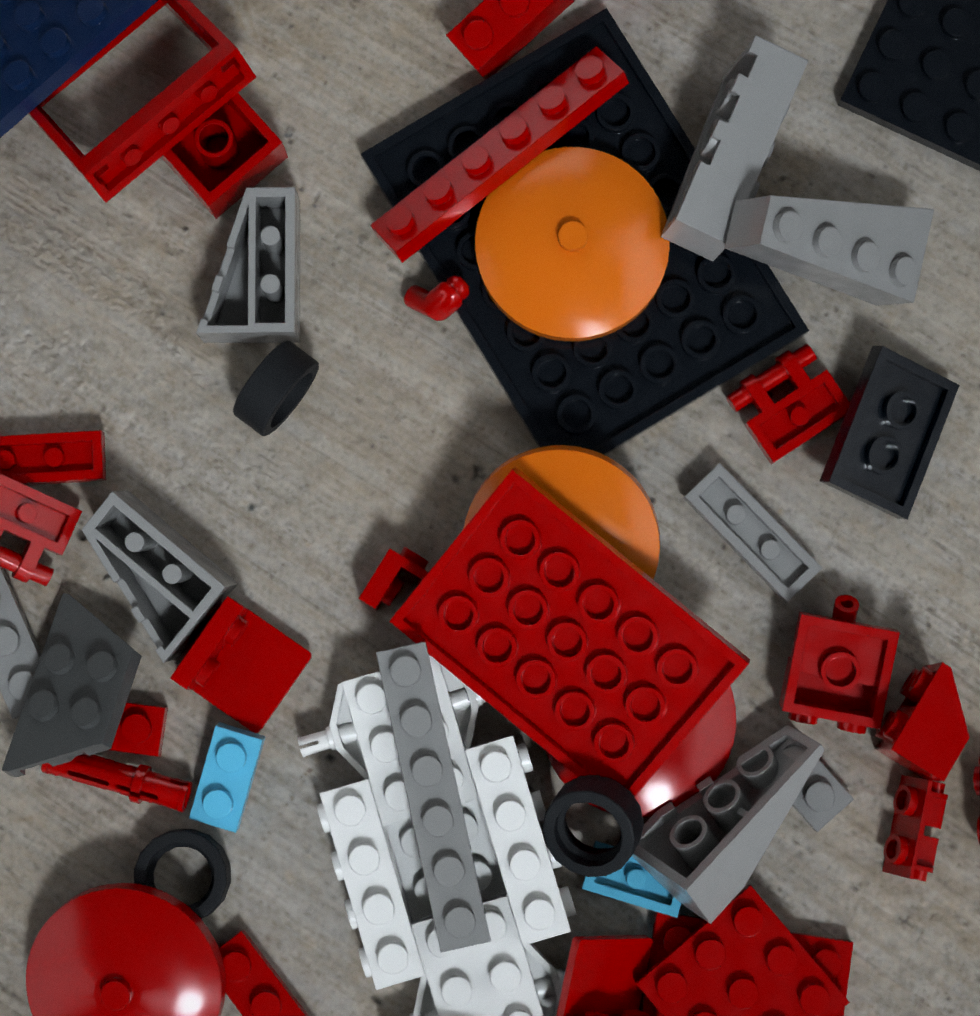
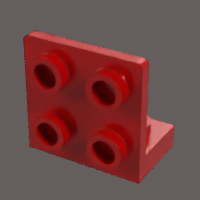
[170,596,312,733]
[556,935,653,1016]

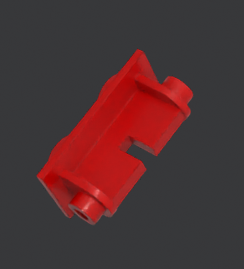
[882,775,948,882]

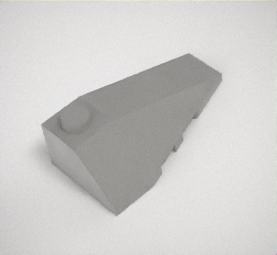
[632,725,825,924]

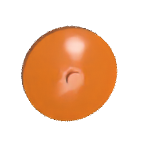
[475,147,670,341]
[463,445,660,579]

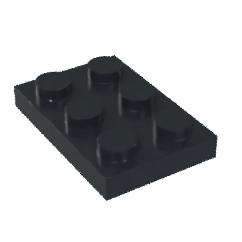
[820,346,960,520]

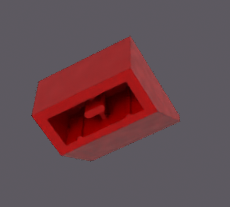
[875,662,970,782]

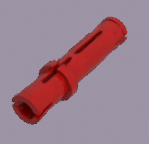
[41,754,193,813]

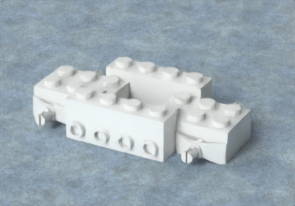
[297,656,577,1016]

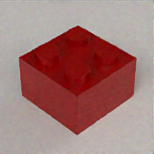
[161,93,288,219]

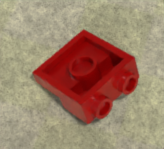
[779,611,900,734]

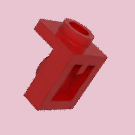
[358,547,429,611]
[110,702,168,757]

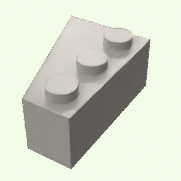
[196,187,300,343]
[82,490,239,663]

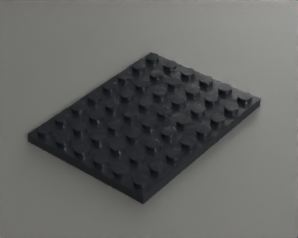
[361,8,809,455]

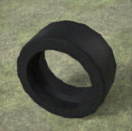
[233,341,319,436]
[542,775,644,877]
[134,829,231,919]

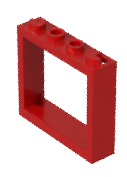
[28,0,256,203]

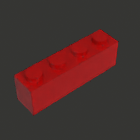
[446,0,575,80]

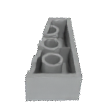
[661,35,809,261]
[725,195,934,306]

